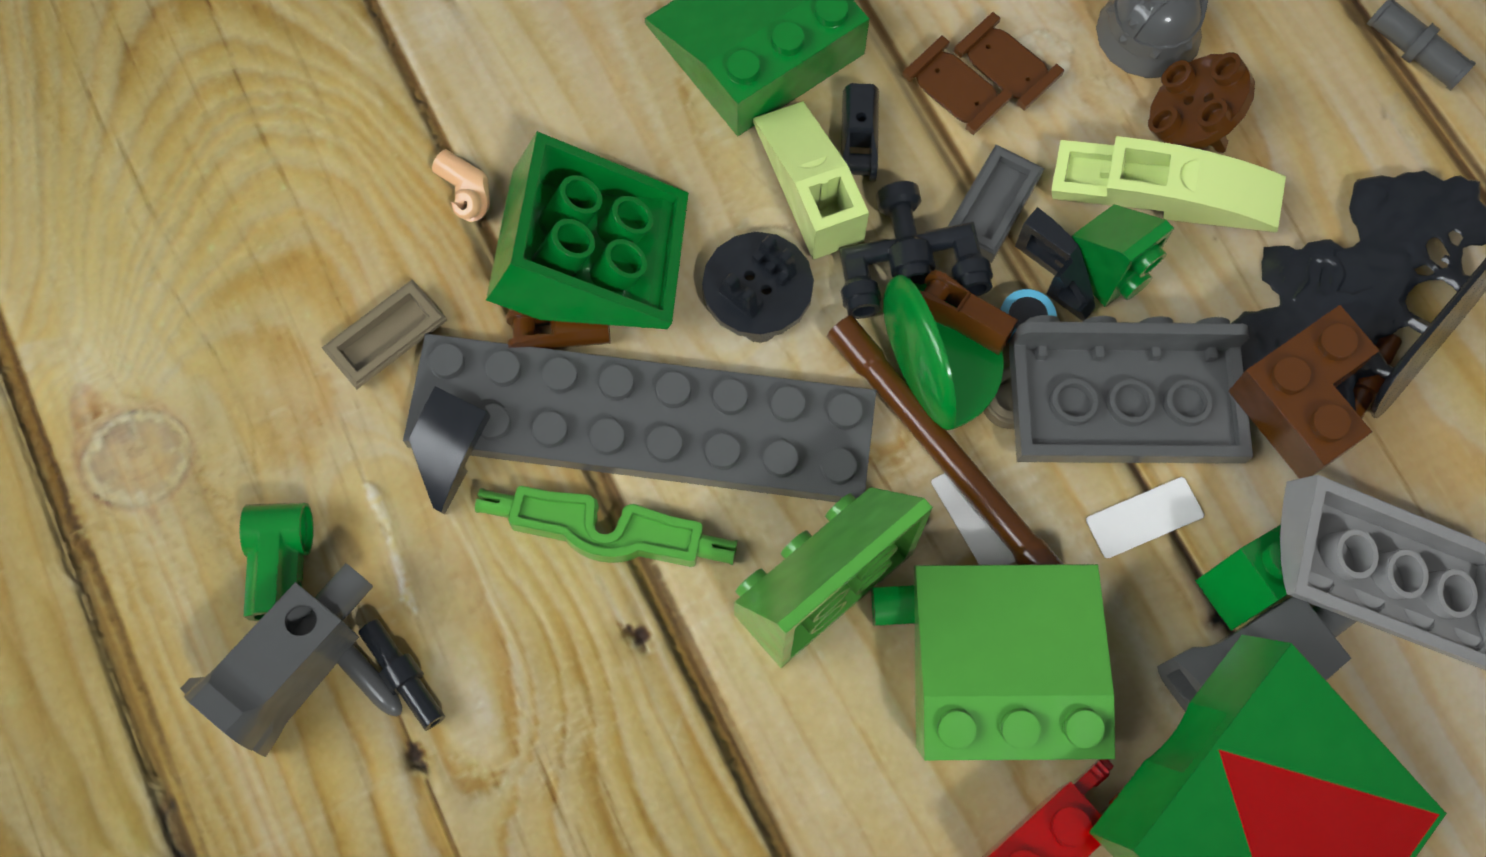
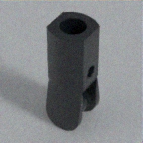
[841,83,879,181]

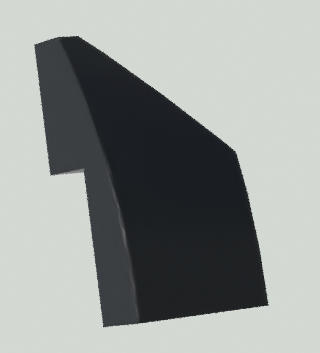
[1015,207,1095,321]
[409,386,491,515]

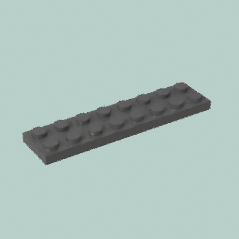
[403,334,877,502]

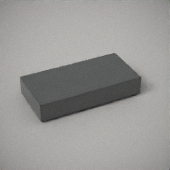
[948,144,1045,263]

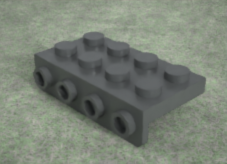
[1009,315,1253,463]

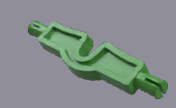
[475,486,738,567]

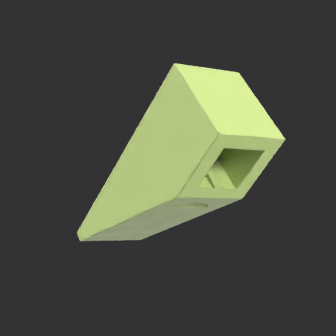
[753,101,869,260]

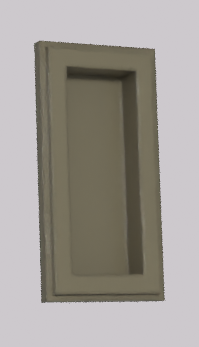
[322,280,447,390]

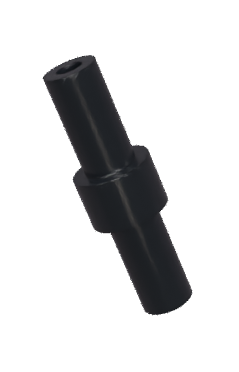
[358,619,445,731]

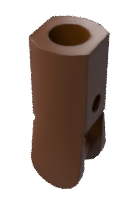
[920,270,1019,355]
[506,310,611,349]

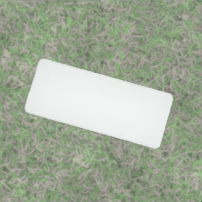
[931,473,1015,565]
[1086,477,1204,558]

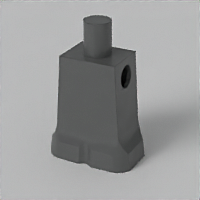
[180,563,373,757]
[1157,597,1357,712]

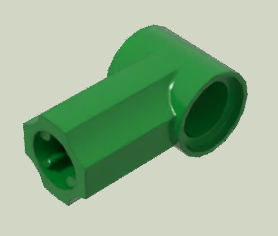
[239,503,314,621]

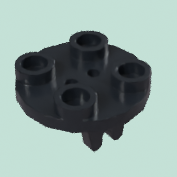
[702,232,814,343]

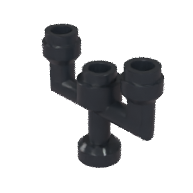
[839,181,993,319]

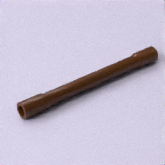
[827,315,1064,565]

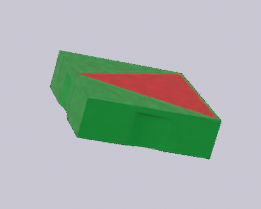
[1089,635,1447,857]

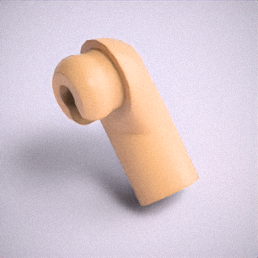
[432,149,490,222]

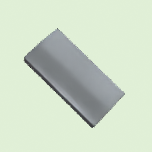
[1280,475,1486,671]

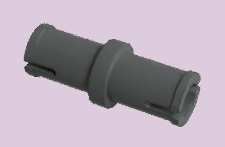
[1367,0,1476,91]

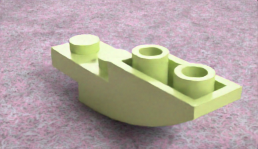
[1051,136,1286,232]

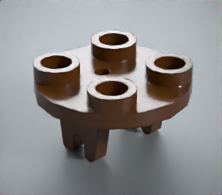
[1148,52,1255,153]

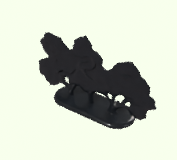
[1231,170,1486,419]

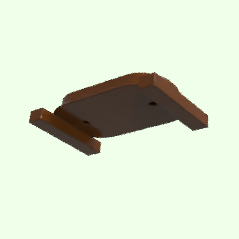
[953,12,1065,111]
[902,35,1014,135]

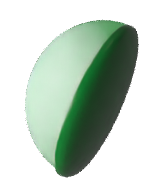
[883,275,1004,430]

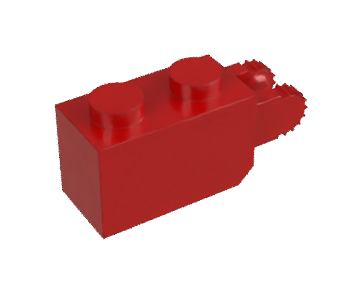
[982,759,1121,857]

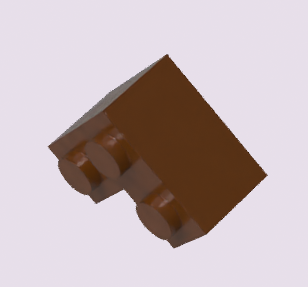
[1228,305,1379,479]

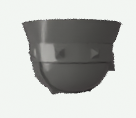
[1096,0,1208,78]

